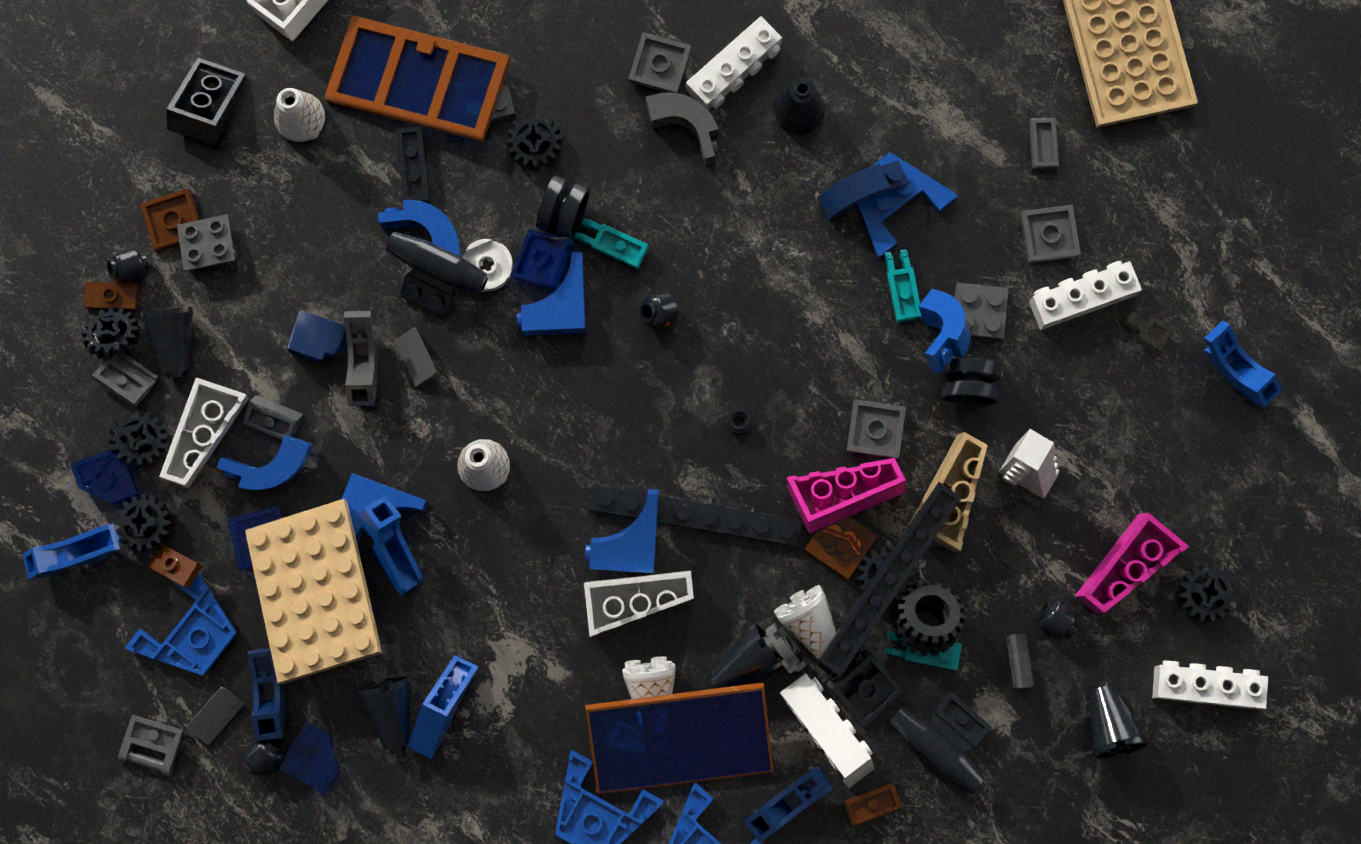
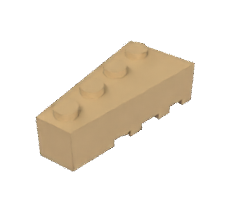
[908,432,987,552]

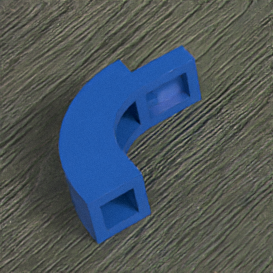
[378,200,462,256]
[918,289,971,374]
[1204,320,1282,408]
[217,436,314,490]

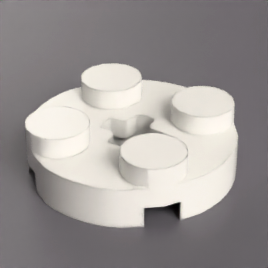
[463,239,513,292]

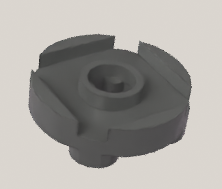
[765,622,807,674]

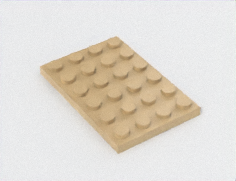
[1063,0,1198,128]
[245,499,382,684]

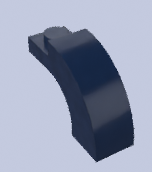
[819,160,909,220]
[247,648,285,741]
[744,766,833,843]

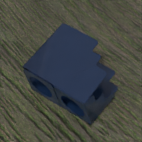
[286,310,347,362]

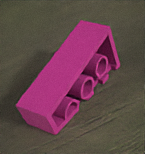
[787,458,906,533]
[1075,513,1189,613]

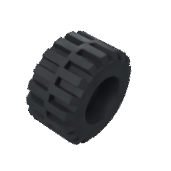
[893,582,965,656]

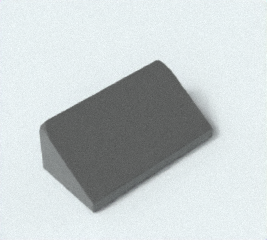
[394,327,439,387]
[243,396,303,440]
[1006,634,1034,689]
[186,687,245,746]

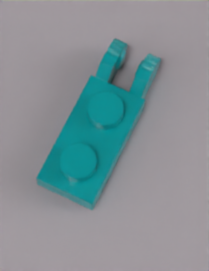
[574,218,649,270]
[884,249,922,323]
[884,632,962,671]

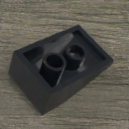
[166,57,245,146]

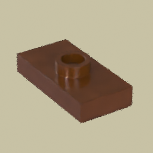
[83,282,139,311]
[147,545,202,589]
[842,783,903,827]

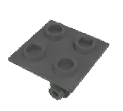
[177,214,238,272]

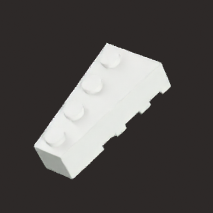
[584,571,694,637]

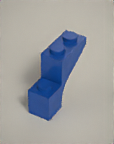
[359,495,423,596]
[22,524,120,580]

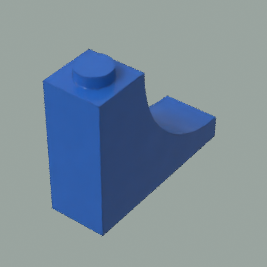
[517,252,586,336]
[342,473,429,544]
[585,489,659,573]
[408,655,478,759]

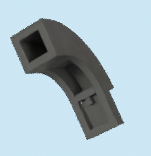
[645,93,719,166]
[344,311,377,406]

